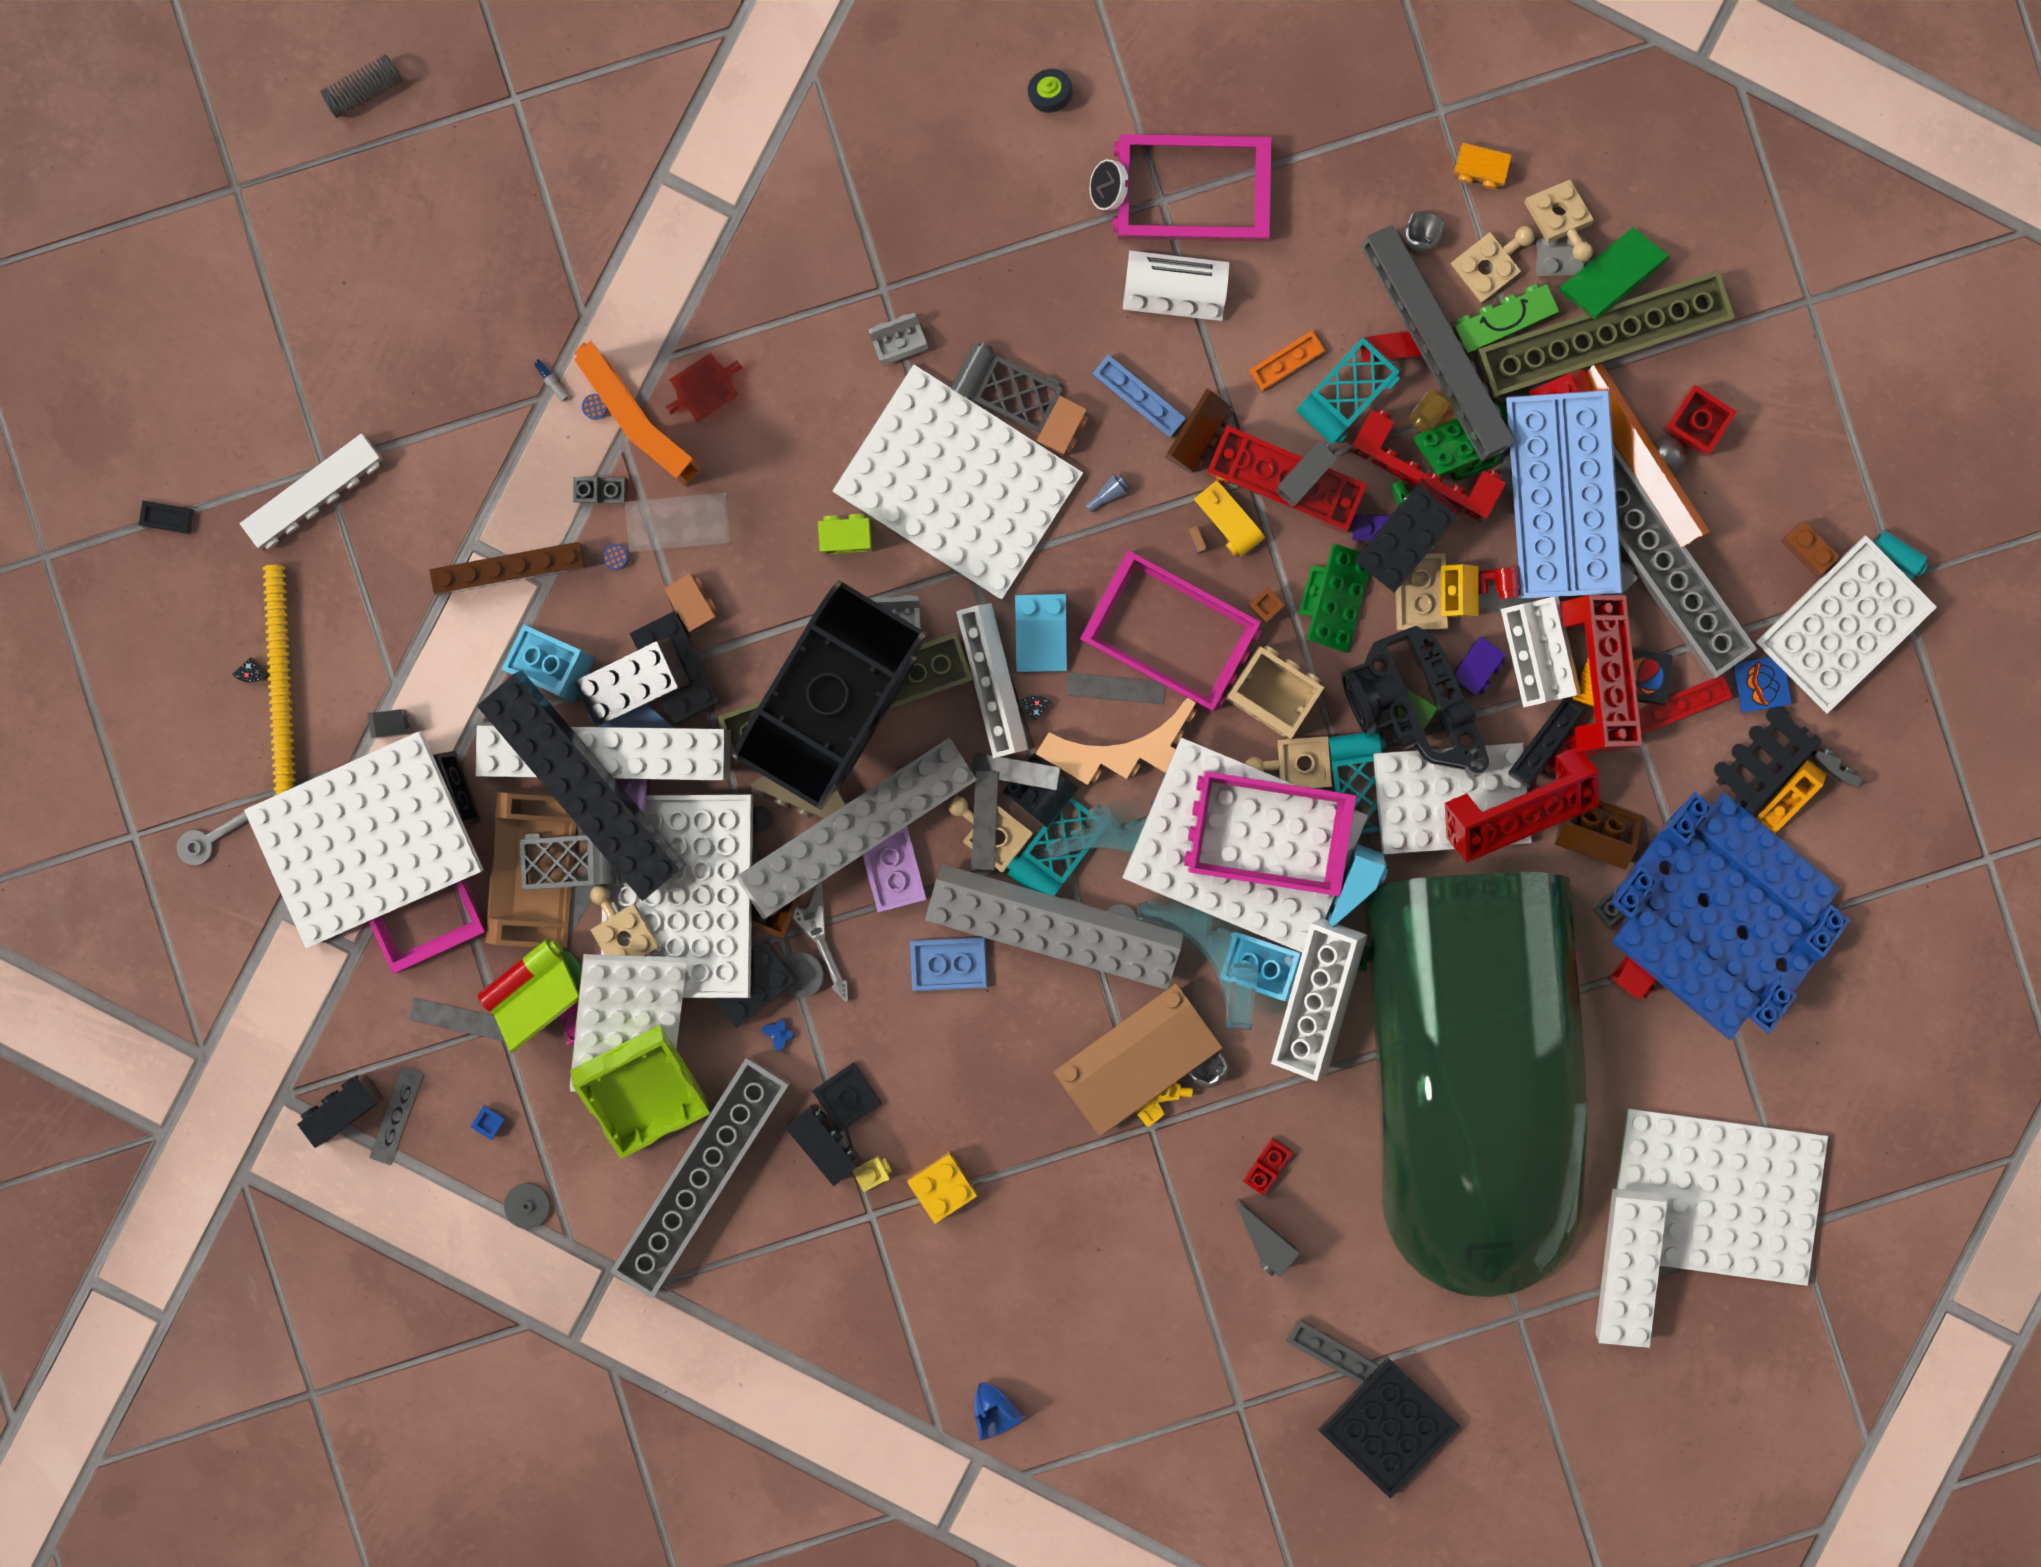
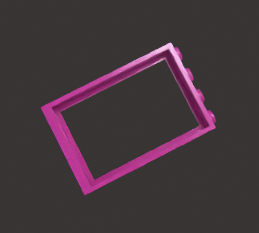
[1113,134,1271,242]
[1080,550,1262,711]
[1184,771,1356,896]
[369,879,486,974]

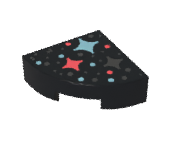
[232,657,269,683]
[1017,696,1051,721]

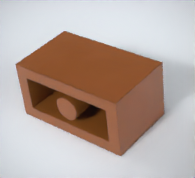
[1780,521,1839,576]

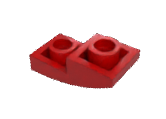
[1243,1137,1293,1196]

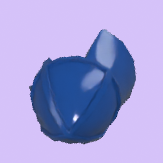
[973,1383,1026,1441]

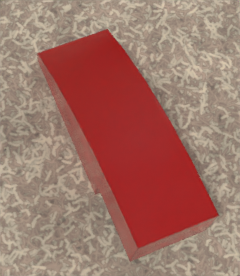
[1359,331,1423,362]

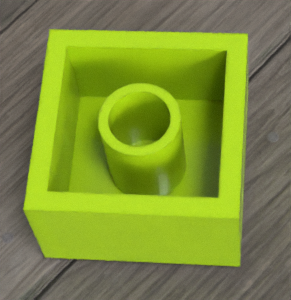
[818,514,872,555]

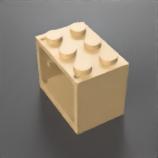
[1225,645,1324,739]

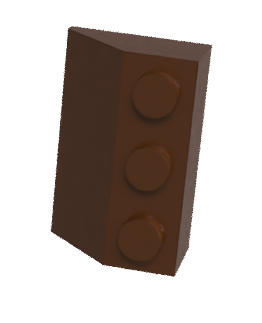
[1165,388,1232,473]
[1555,801,1642,870]

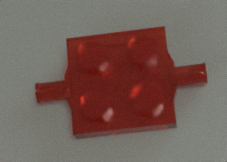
[665,352,743,423]

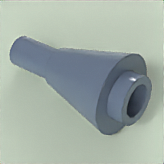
[1086,474,1129,513]

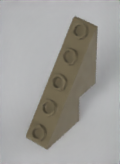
[750,776,846,821]

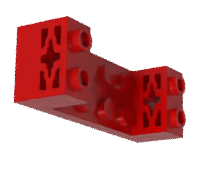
[1349,409,1506,522]
[1206,425,1367,533]
[1561,595,1642,752]
[1445,747,1599,863]

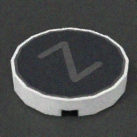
[1089,159,1128,210]

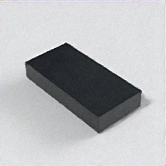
[138,500,194,534]

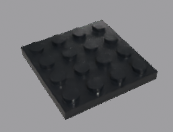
[1318,1357,1460,1499]

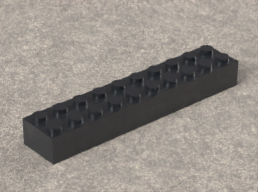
[477,670,687,901]

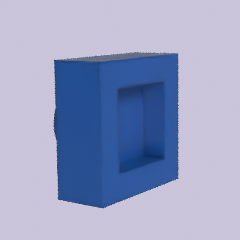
[470,1105,506,1140]

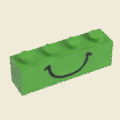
[1452,283,1559,355]

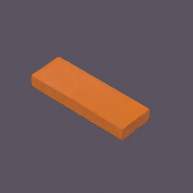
[1248,330,1326,392]

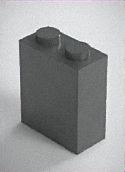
[1274,441,1337,508]

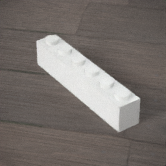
[240,434,383,550]
[956,603,1028,758]

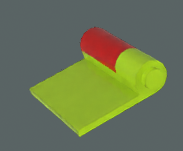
[477,939,579,1053]

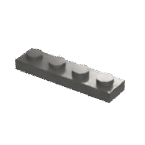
[1286,1319,1379,1384]

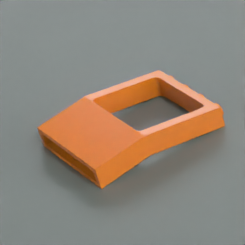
[574,340,701,487]

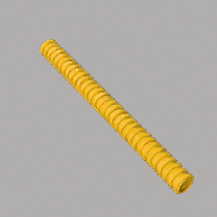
[262,565,296,796]

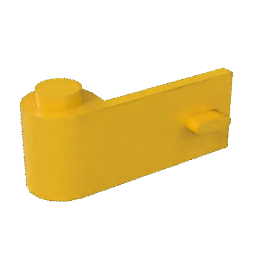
[1194,480,1265,557]

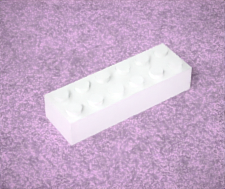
[1271,918,1367,1081]
[1595,1189,1667,1348]

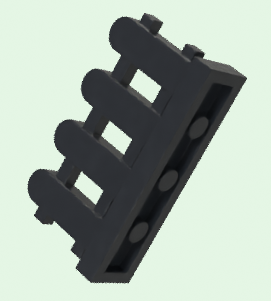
[1714,707,1823,815]

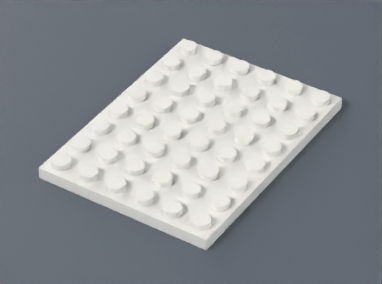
[833,365,1083,600]
[244,731,484,948]
[1122,738,1368,953]
[601,795,753,998]
[1616,1108,1828,1286]

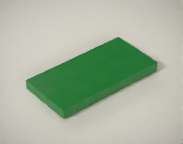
[1560,227,1669,321]

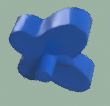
[762,1019,793,1051]

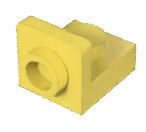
[852,1155,892,1192]

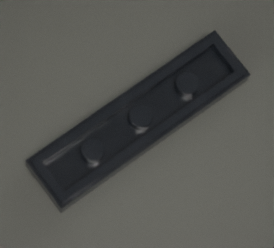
[1508,697,1587,788]

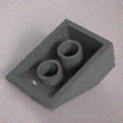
[1235,1199,1300,1277]

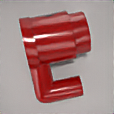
[1478,566,1520,599]

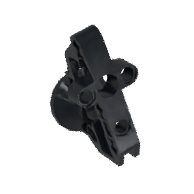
[1341,626,1489,777]

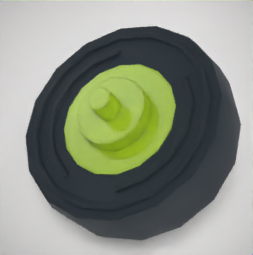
[1028,68,1073,113]

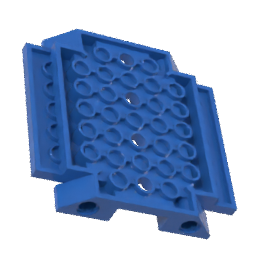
[1611,792,1851,1040]

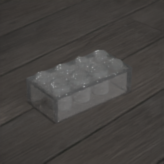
[625,492,732,554]

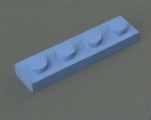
[1092,355,1186,438]

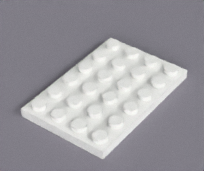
[1755,535,1937,714]
[1373,743,1532,855]
[570,954,687,1092]

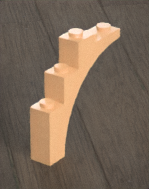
[1036,698,1197,785]

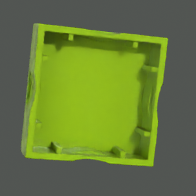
[570,1024,710,1159]

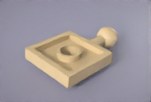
[1524,180,1594,262]
[1450,226,1535,303]
[1245,736,1332,788]
[948,796,1033,872]
[590,885,660,956]

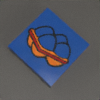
[1733,657,1792,713]

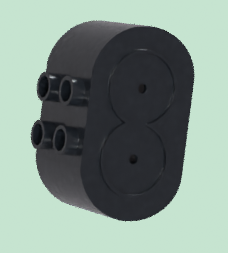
[732,580,928,810]

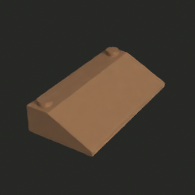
[485,792,576,949]
[1053,984,1223,1137]

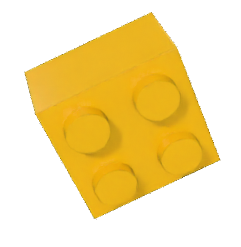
[907,1151,977,1224]

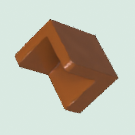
[1248,587,1284,624]

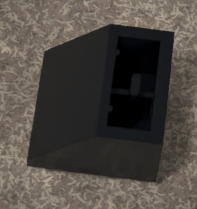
[1003,753,1078,827]

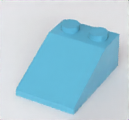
[1015,594,1067,672]
[502,624,596,704]
[1328,844,1388,926]
[1220,932,1302,1002]

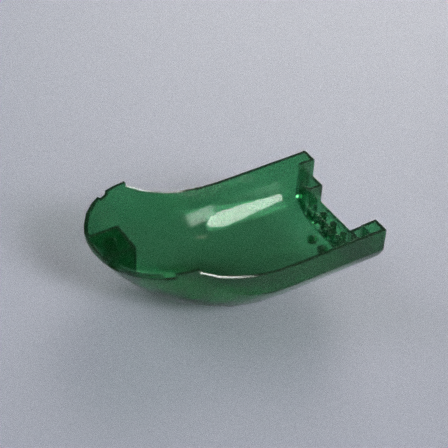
[1364,872,1587,1297]

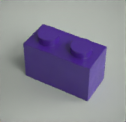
[1453,637,1506,696]

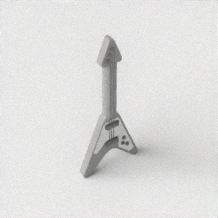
[792,883,848,1002]

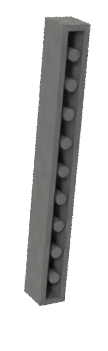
[1360,225,1515,462]

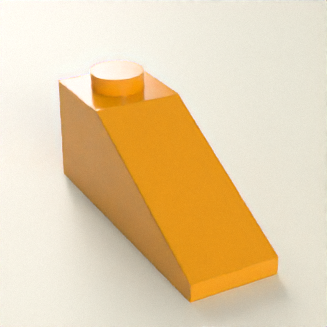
[1755,758,1827,834]

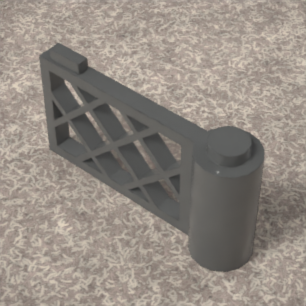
[951,341,1063,434]
[520,834,619,890]

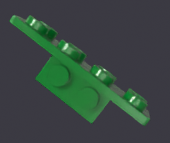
[1414,401,1508,482]
[1298,544,1370,653]

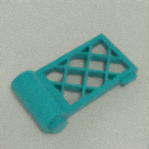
[1295,337,1400,445]
[1873,530,1929,581]
[1328,732,1386,834]
[1006,797,1108,896]

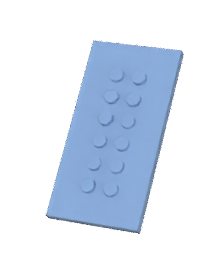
[1506,390,1623,598]

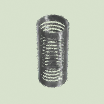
[320,54,401,119]

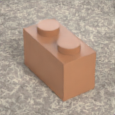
[1037,396,1089,456]
[664,573,718,633]

